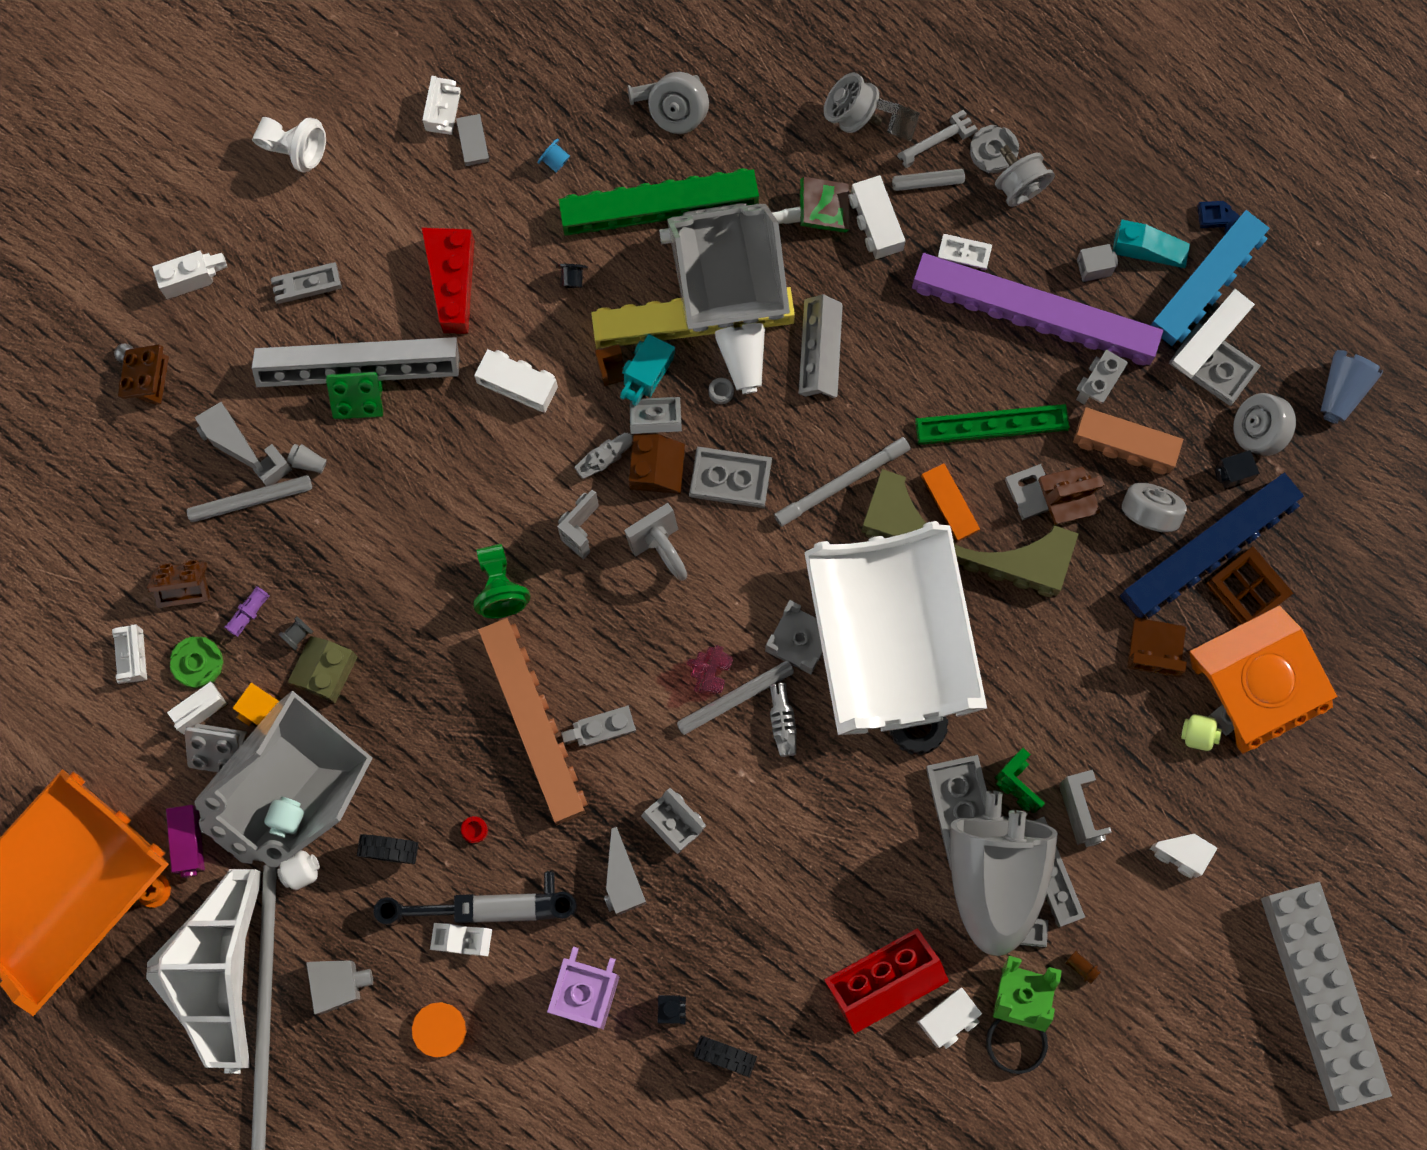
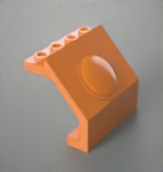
[1189,605,1337,754]

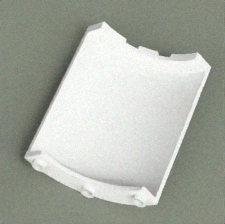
[804,521,987,735]

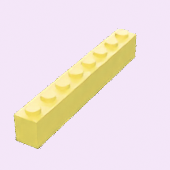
[591,287,795,349]

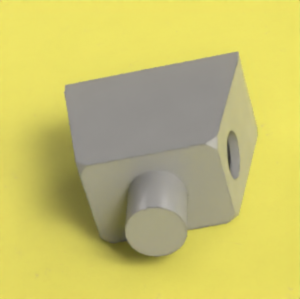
[306,961,373,1015]

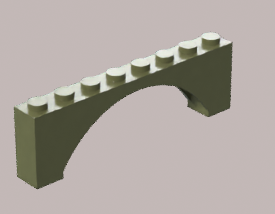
[861,469,1079,597]

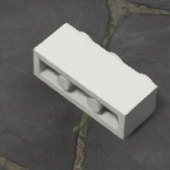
[848,175,905,259]
[474,349,558,413]

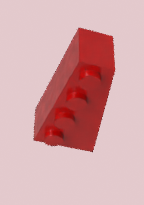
[422,228,475,334]

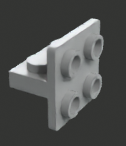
[185,724,247,772]

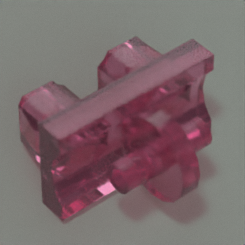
[687,645,733,694]

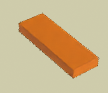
[921,463,980,542]

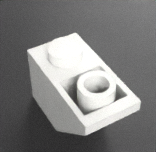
[1150,834,1217,878]

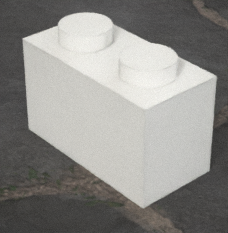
[917,987,982,1049]

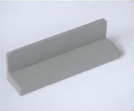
[799,294,843,398]

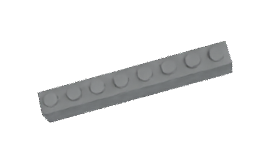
[252,337,459,387]

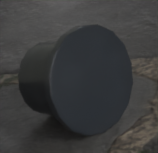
[556,264,588,289]

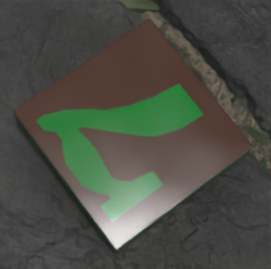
[800,176,849,233]

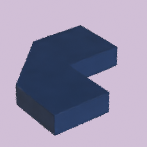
[1197,201,1240,234]

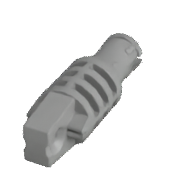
[769,683,797,757]

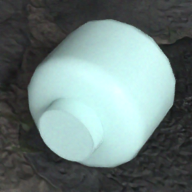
[264,796,304,838]

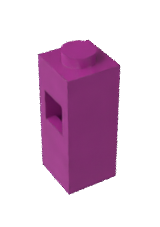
[166,805,205,878]

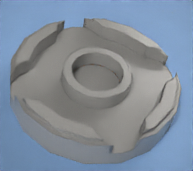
[970,125,1019,173]

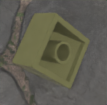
[287,636,357,703]

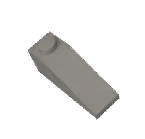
[195,402,264,472]
[604,827,647,916]

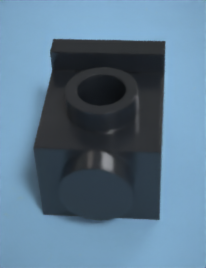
[658,995,686,1024]

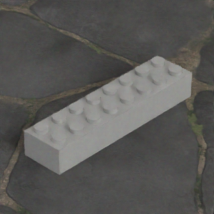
[1261,882,1392,1111]

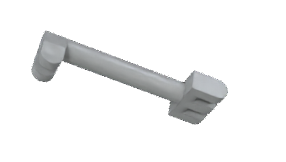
[897,110,978,168]

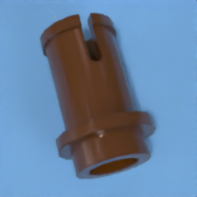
[1065,950,1101,984]

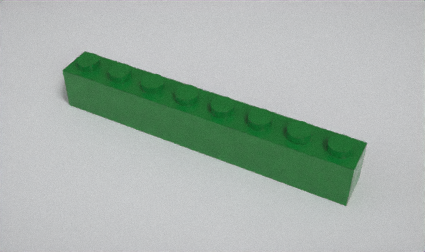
[559,168,759,236]

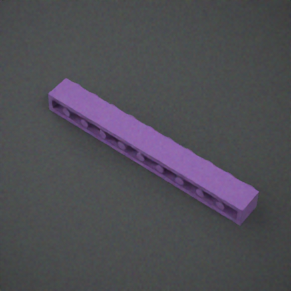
[912,253,1163,365]

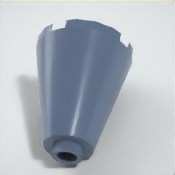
[1321,350,1383,424]

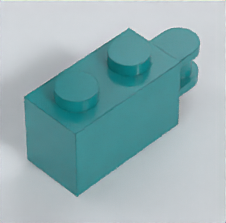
[620,334,675,406]

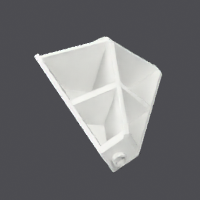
[146,869,262,1074]

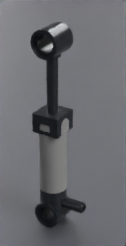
[373,871,577,926]

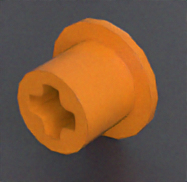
[138,874,171,908]

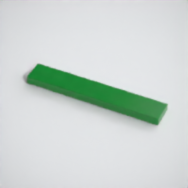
[915,404,1070,445]

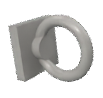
[624,503,687,581]

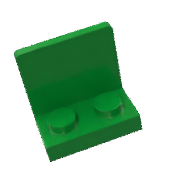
[994,748,1045,813]

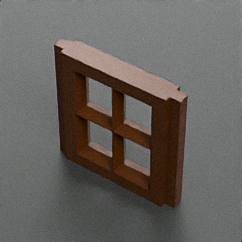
[1206,546,1294,625]

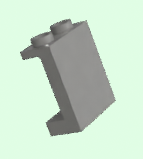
[1059,770,1112,847]

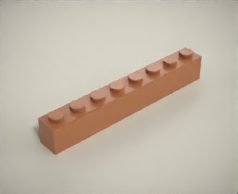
[478,618,588,825]

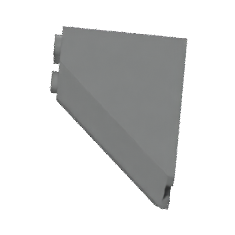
[667,203,790,332]
[195,691,372,867]

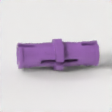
[224,586,270,637]

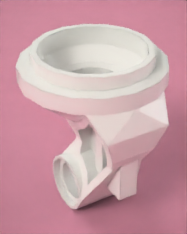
[252,117,326,172]

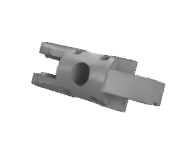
[574,432,633,480]

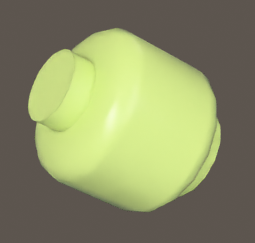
[1181,714,1222,751]

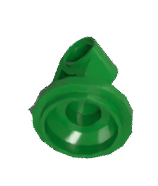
[473,543,531,619]

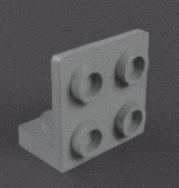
[557,490,599,560]

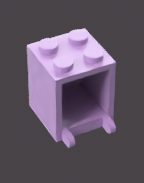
[547,947,620,1030]

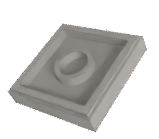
[630,397,682,434]

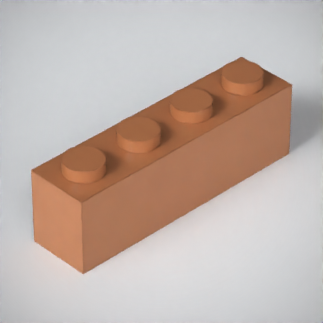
[1073,407,1184,474]

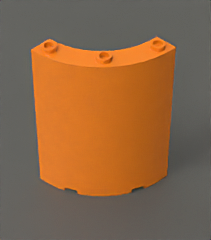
[0,769,169,1016]

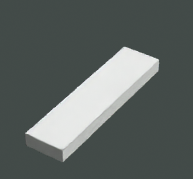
[1172,289,1255,379]

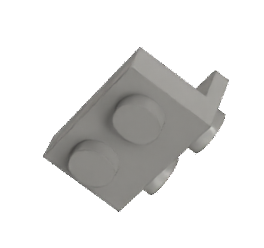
[1076,349,1127,405]
[641,788,706,854]

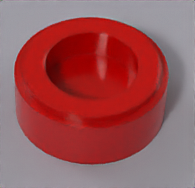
[461,816,488,844]

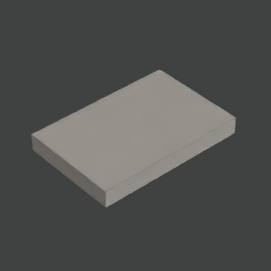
[1169,323,1261,406]
[689,446,772,508]

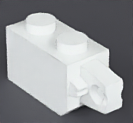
[152,251,228,299]

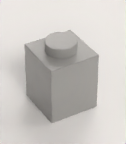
[1077,244,1118,282]

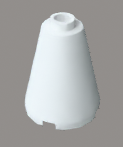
[715,323,765,394]

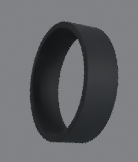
[986,1019,1048,1074]

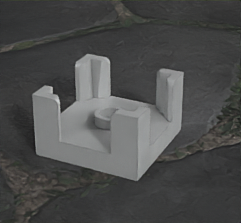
[765,600,823,675]

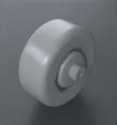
[648,72,709,134]
[1233,393,1296,456]
[1122,483,1187,532]

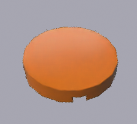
[412,1002,467,1058]

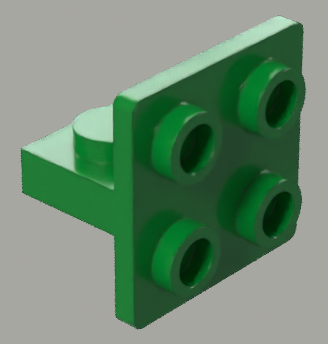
[326,372,384,419]

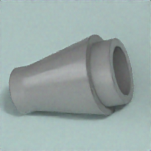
[287,444,327,474]

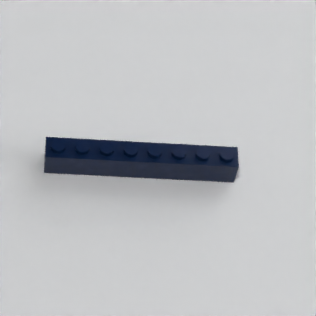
[1120,472,1304,619]

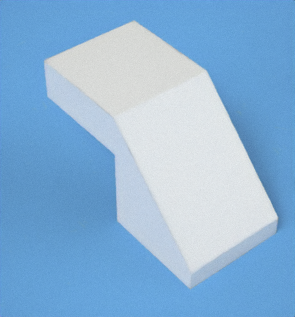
[430,923,492,956]

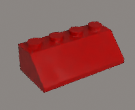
[824,928,949,1034]

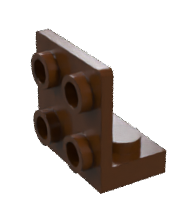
[1127,618,1187,677]

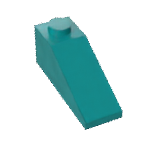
[1112,219,1190,268]

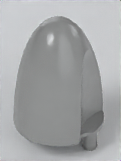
[950,791,1058,956]

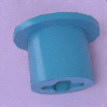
[537,138,570,173]

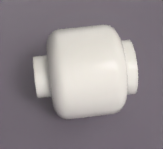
[278,850,320,890]

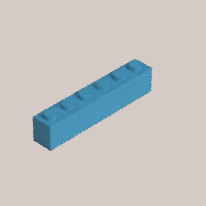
[1150,210,1270,346]

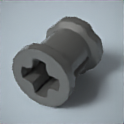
[278,616,314,650]

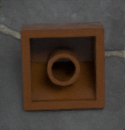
[629,433,685,494]

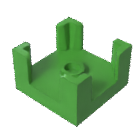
[993,956,1062,1032]

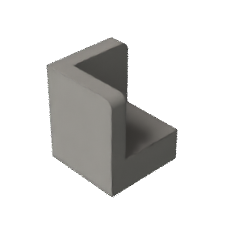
[253,444,292,486]

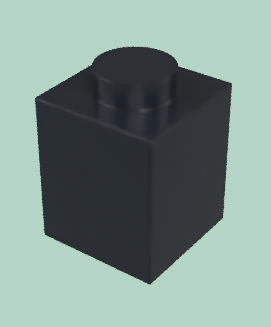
[1215,450,1260,489]

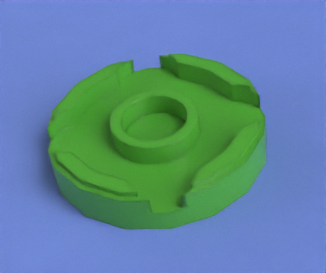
[170,637,223,688]

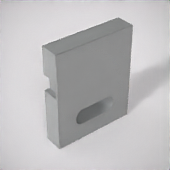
[1005,464,1049,521]

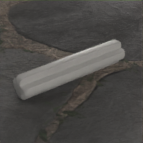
[892,169,965,191]

